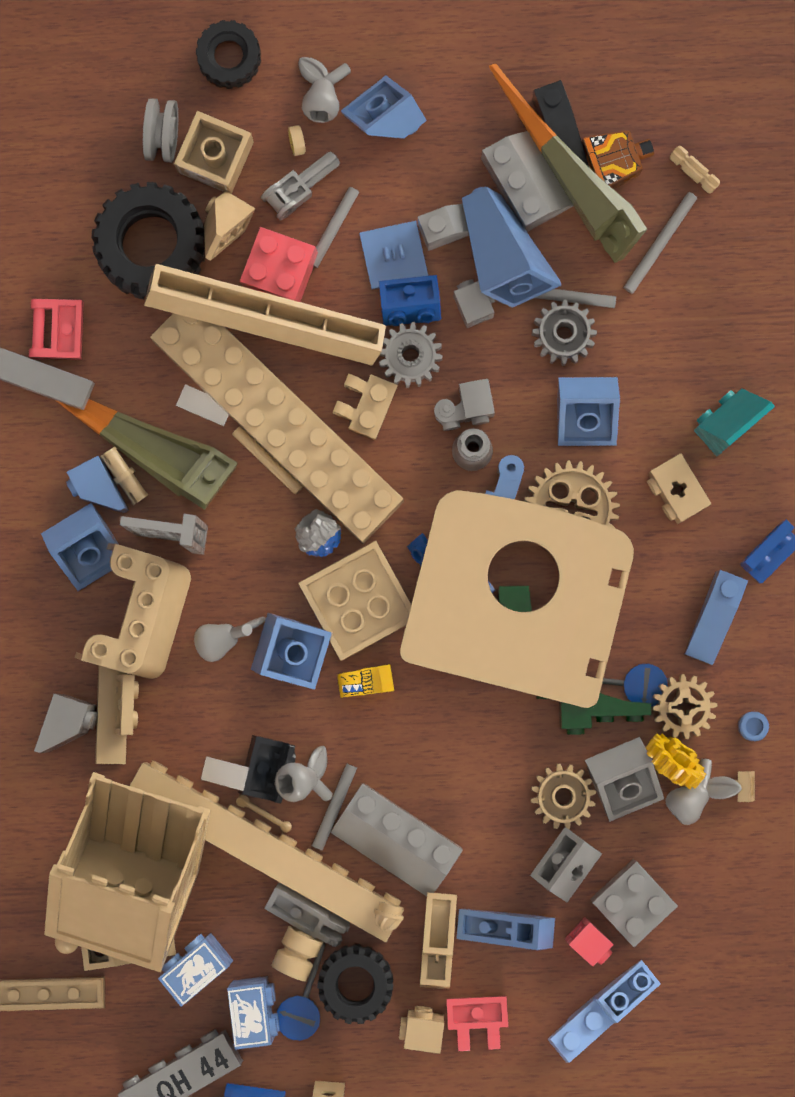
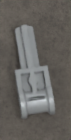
[261,151,340,221]

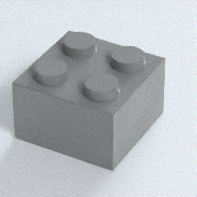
[590,859,678,947]

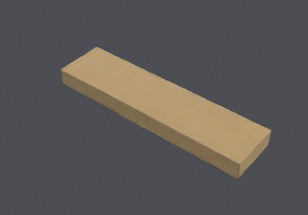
[0,977,105,1011]

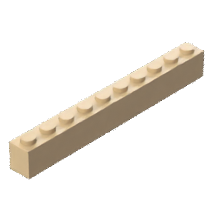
[130,760,404,942]

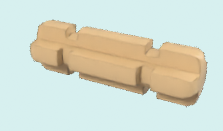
[670,146,720,194]

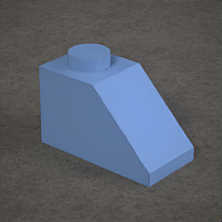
[66,456,129,513]

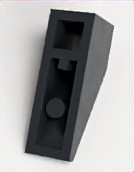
[532,80,589,167]

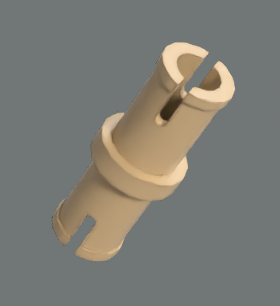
[100,446,149,505]

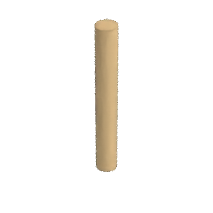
[232,426,303,495]

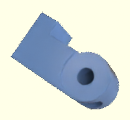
[485,455,524,499]

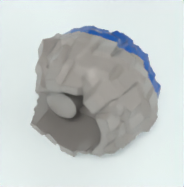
[295,509,341,557]

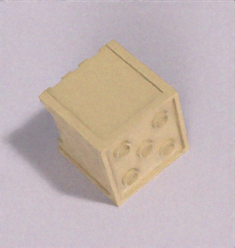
[44,772,211,972]

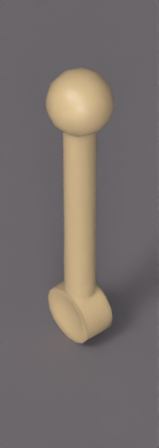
[236,795,292,833]

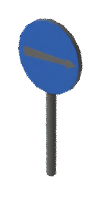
[594,663,668,707]
[277,943,326,1041]

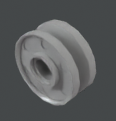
[143,98,179,163]

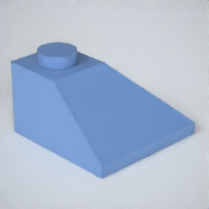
[341,75,427,138]

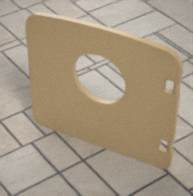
[400,490,634,708]

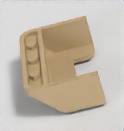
[74,543,191,679]

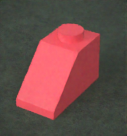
[565,917,614,966]

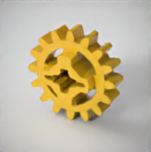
[645,734,706,789]

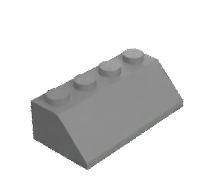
[330,783,463,896]

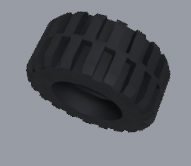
[91,182,206,300]

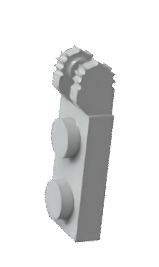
[264,882,350,947]

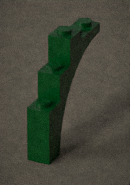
[498,586,651,735]

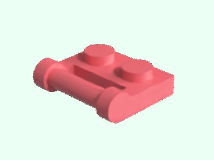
[29,299,84,360]

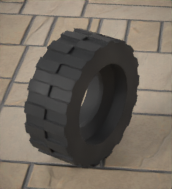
[196,20,261,89]

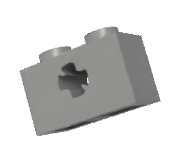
[530,827,602,902]

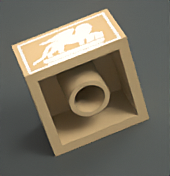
[174,111,254,194]

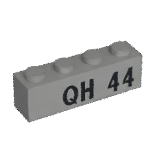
[118,1029,243,1097]

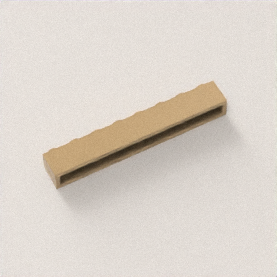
[144,264,386,365]

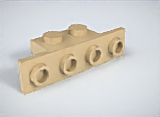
[95,665,139,764]

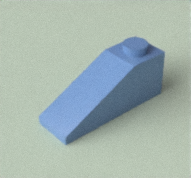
[685,570,748,665]
[457,909,555,950]

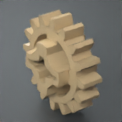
[651,674,717,739]

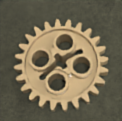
[524,460,620,528]

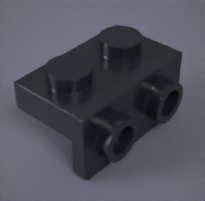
[238,735,296,804]

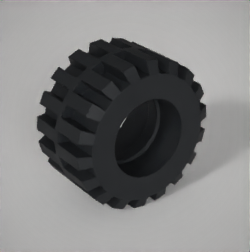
[317,944,393,1024]

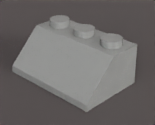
[481,131,573,232]

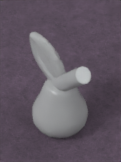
[299,57,351,123]
[194,617,266,662]
[275,746,333,802]
[665,759,742,825]

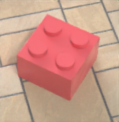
[240,227,318,302]

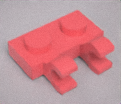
[447,996,508,1051]

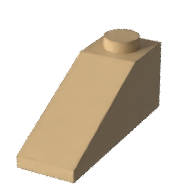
[204,191,255,261]

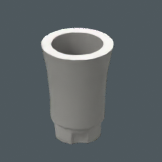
[452,428,493,471]

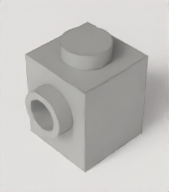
[453,279,495,328]

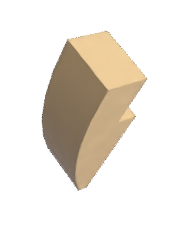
[420,892,457,989]

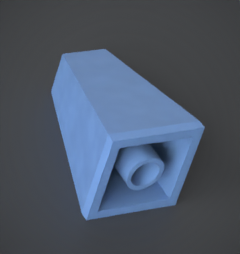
[462,186,561,308]

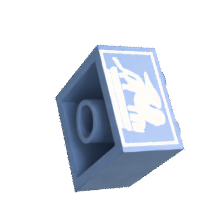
[158,933,233,1007]
[227,976,280,1050]

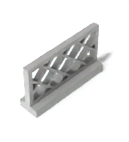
[120,514,208,555]

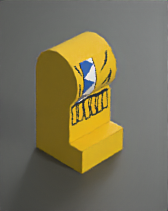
[337,664,394,698]

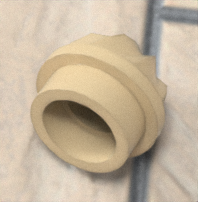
[374,902,404,932]

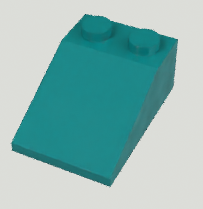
[694,388,775,457]

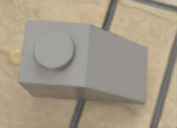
[418,204,469,251]

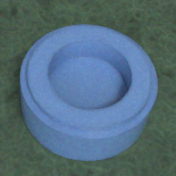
[738,712,769,741]

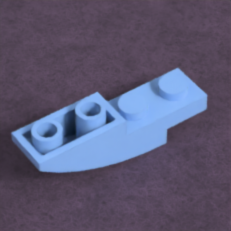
[548,960,661,1063]

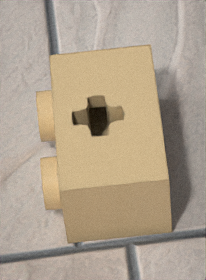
[647,453,711,525]

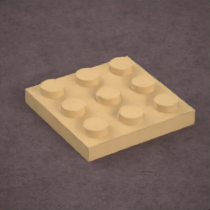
[298,541,411,661]

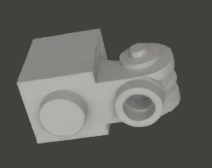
[434,379,495,431]

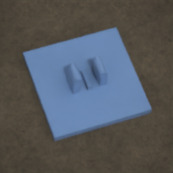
[359,221,428,289]

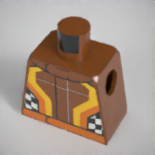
[582,130,654,190]

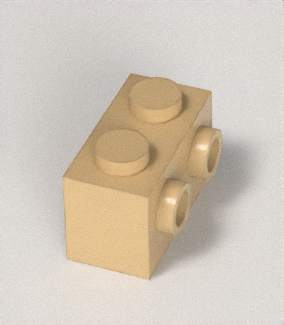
[399,1006,444,1054]

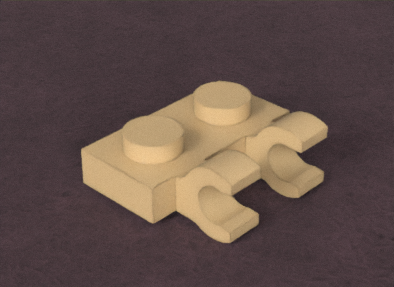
[333,374,398,440]

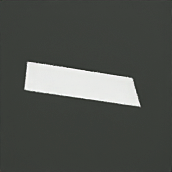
[176,384,229,426]
[201,756,249,791]

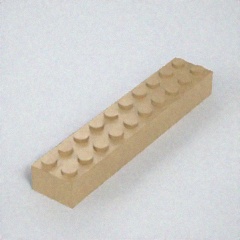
[150,313,404,544]

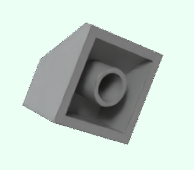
[34,694,98,753]
[585,737,664,822]

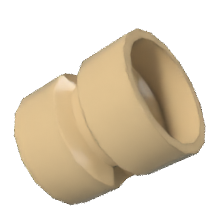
[271,926,323,981]

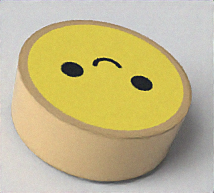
[288,125,306,156]

